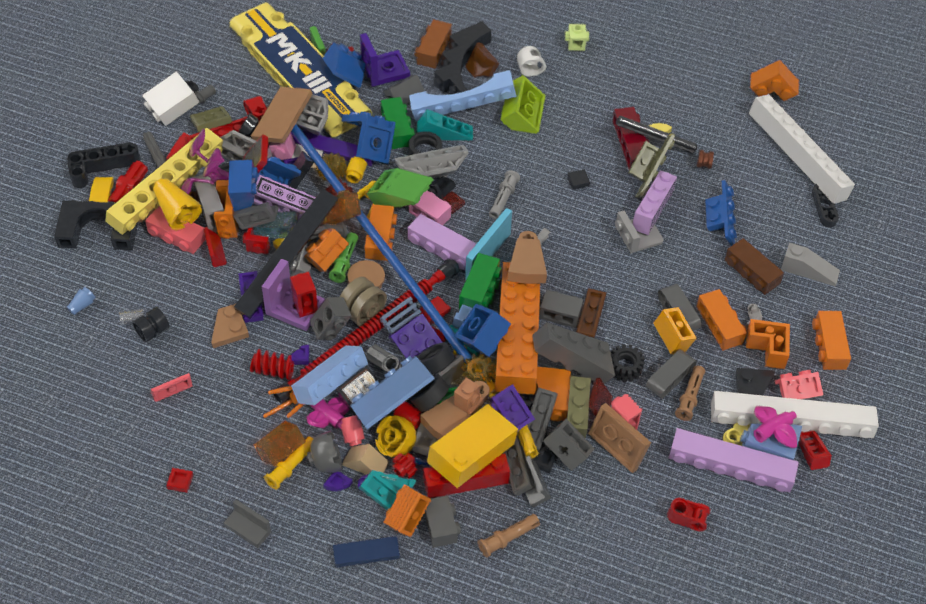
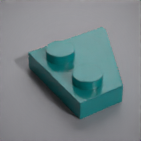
[359,470,416,510]

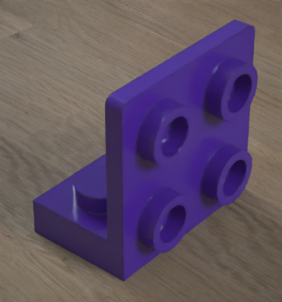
[388,314,443,358]
[488,384,535,430]

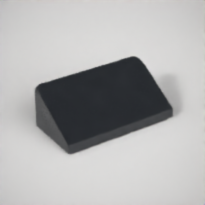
[287,151,314,189]

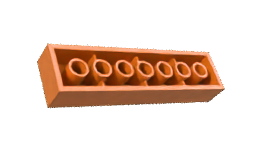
[495,262,540,394]

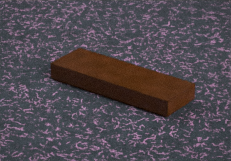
[576,288,607,338]

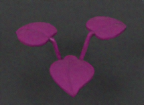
[180,129,229,195]

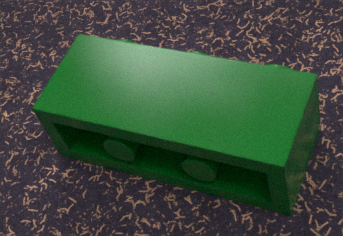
[380,97,415,149]

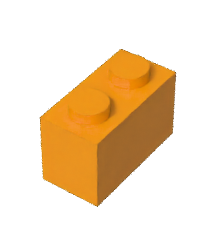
[653,307,696,354]

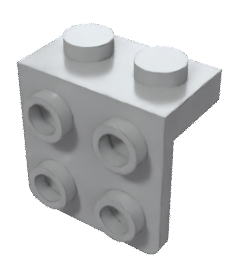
[615,210,663,253]

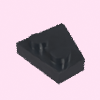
[736,368,775,396]

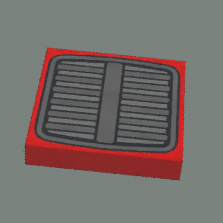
[244,134,268,173]

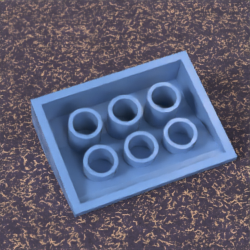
[350,356,435,429]

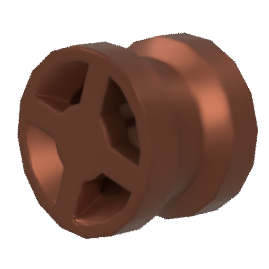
[697,150,714,169]

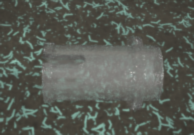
[119,308,144,325]

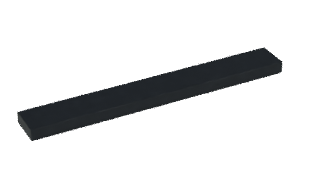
[234,189,338,319]

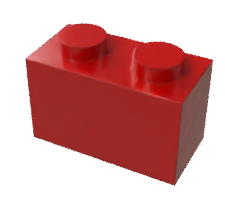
[290,272,318,318]

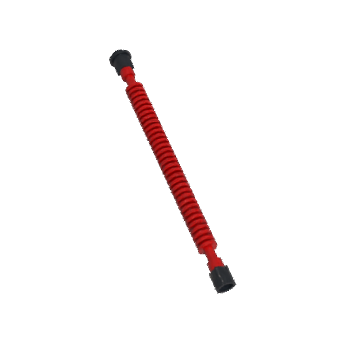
[273,258,459,404]

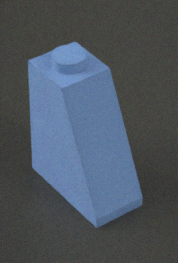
[740,424,802,460]

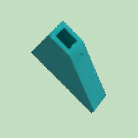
[417,109,473,140]

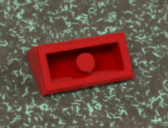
[204,227,227,267]

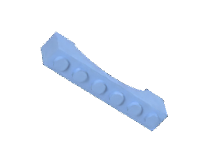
[409,70,516,121]

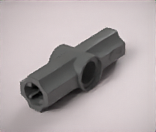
[366,344,402,372]

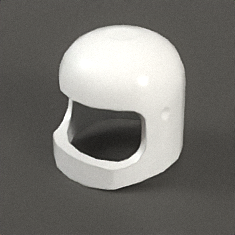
[517,46,546,77]

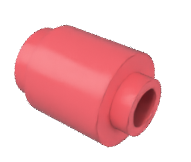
[341,415,365,447]

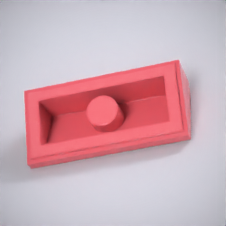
[150,373,193,402]

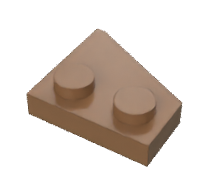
[211,304,249,348]

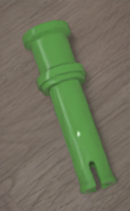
[329,232,358,283]

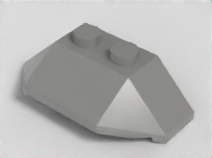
[296,94,328,136]
[220,130,272,161]
[394,145,468,178]

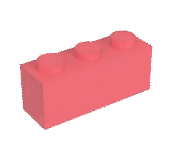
[145,206,206,254]

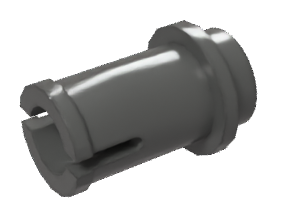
[195,84,216,104]

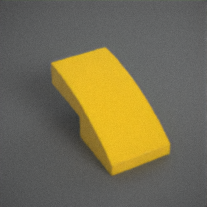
[89,177,114,202]

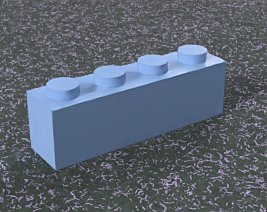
[291,345,368,405]

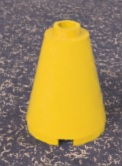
[153,179,202,231]

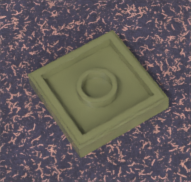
[190,106,232,132]

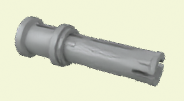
[489,170,520,219]

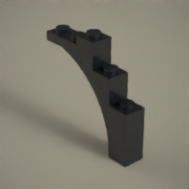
[433,21,492,111]

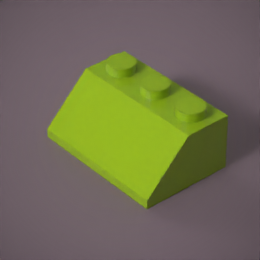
[500,75,546,134]

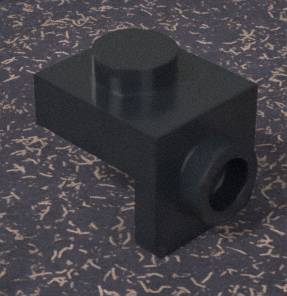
[427,176,456,199]

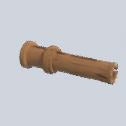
[675,366,706,421]
[478,514,540,558]

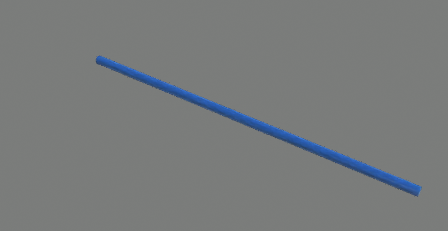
[291,124,473,365]

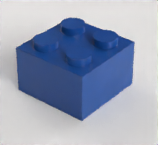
[454,304,511,357]

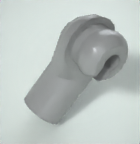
[745,303,762,329]

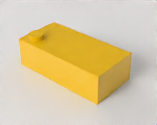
[427,404,518,488]

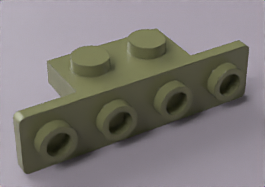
[628,133,675,199]

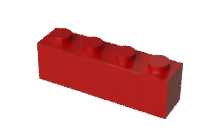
[423,454,510,498]

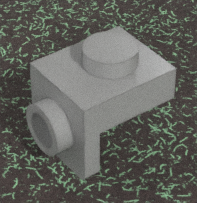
[412,422,437,456]

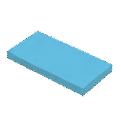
[465,208,512,280]

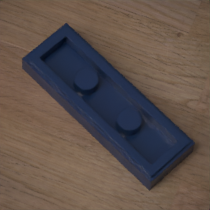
[333,536,400,568]

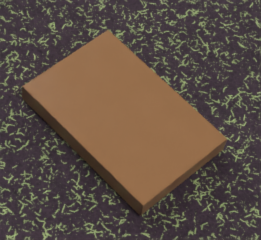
[588,403,651,473]

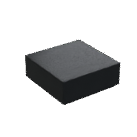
[567,169,590,190]

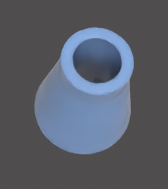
[66,287,96,315]

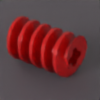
[250,349,295,380]

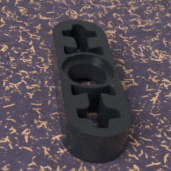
[812,184,839,228]

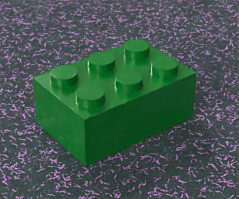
[459,253,502,311]

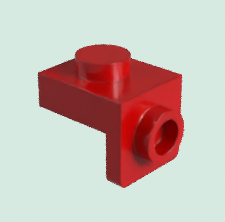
[243,227,270,254]

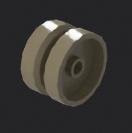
[340,277,387,326]

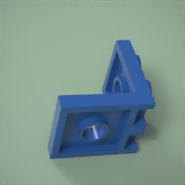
[342,112,396,164]

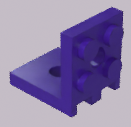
[360,33,410,87]

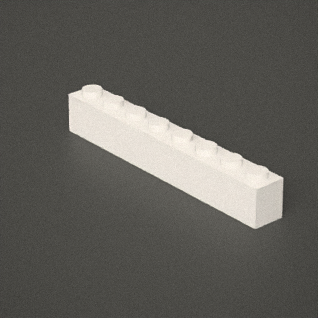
[749,94,855,203]
[711,391,879,438]

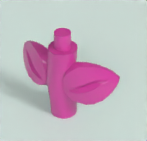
[307,397,349,430]
[753,405,797,449]

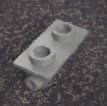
[290,245,312,276]

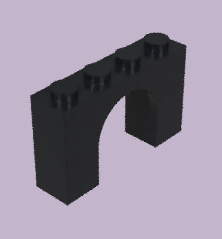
[54,200,138,250]

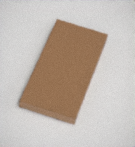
[251,87,313,143]

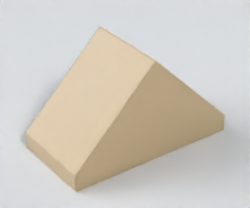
[342,444,389,474]

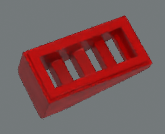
[798,431,832,470]

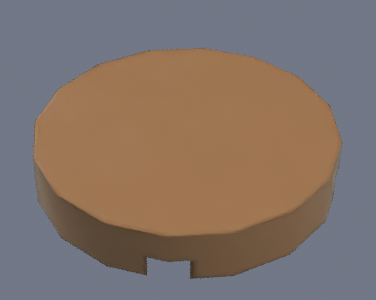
[347,260,385,288]

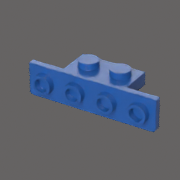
[705,180,737,246]

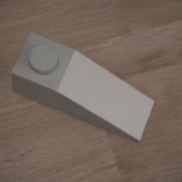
[781,243,840,286]

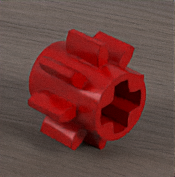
[392,453,418,478]

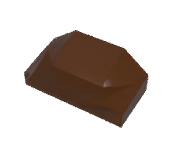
[465,42,500,78]

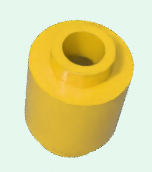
[345,157,367,184]

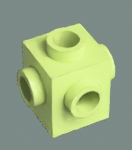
[565,24,589,51]

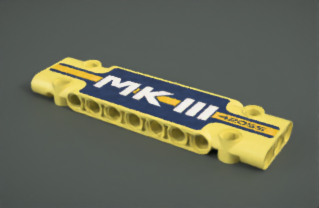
[229,3,372,137]

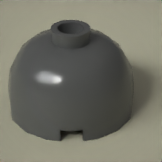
[307,431,343,474]

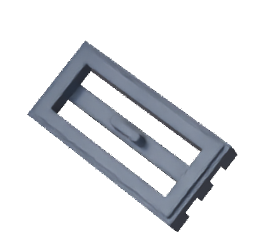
[379,297,421,335]

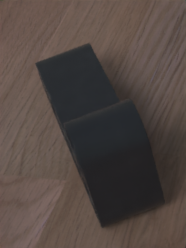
[67,142,141,188]

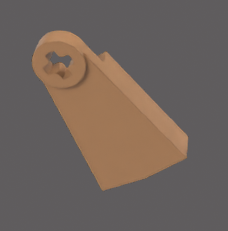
[507,231,547,284]
[421,381,489,440]

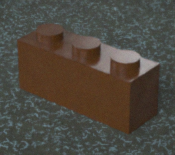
[725,238,784,295]

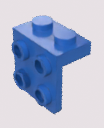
[255,157,301,185]

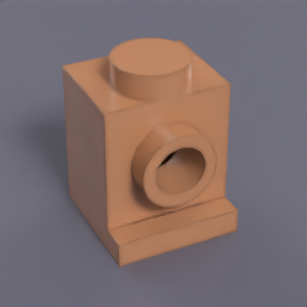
[454,378,483,415]

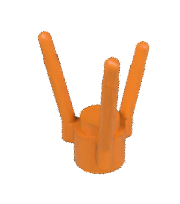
[263,386,305,418]

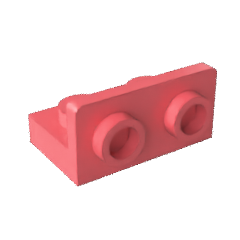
[775,370,823,399]

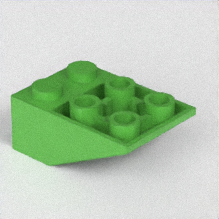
[366,168,433,207]

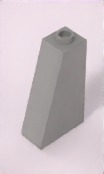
[193,175,224,234]

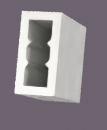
[142,72,199,126]

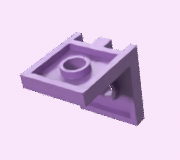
[262,259,325,331]

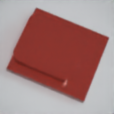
[589,378,613,416]

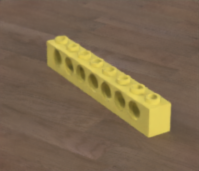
[106,128,223,235]

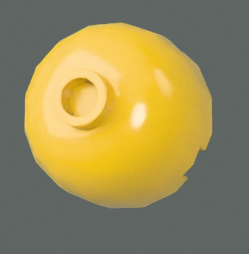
[375,416,417,457]

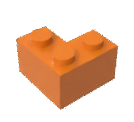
[750,60,799,101]
[746,319,790,369]

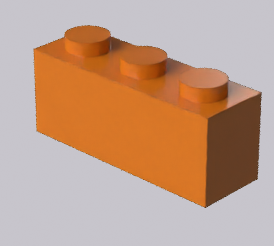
[365,204,397,261]
[696,289,747,350]
[812,311,851,370]

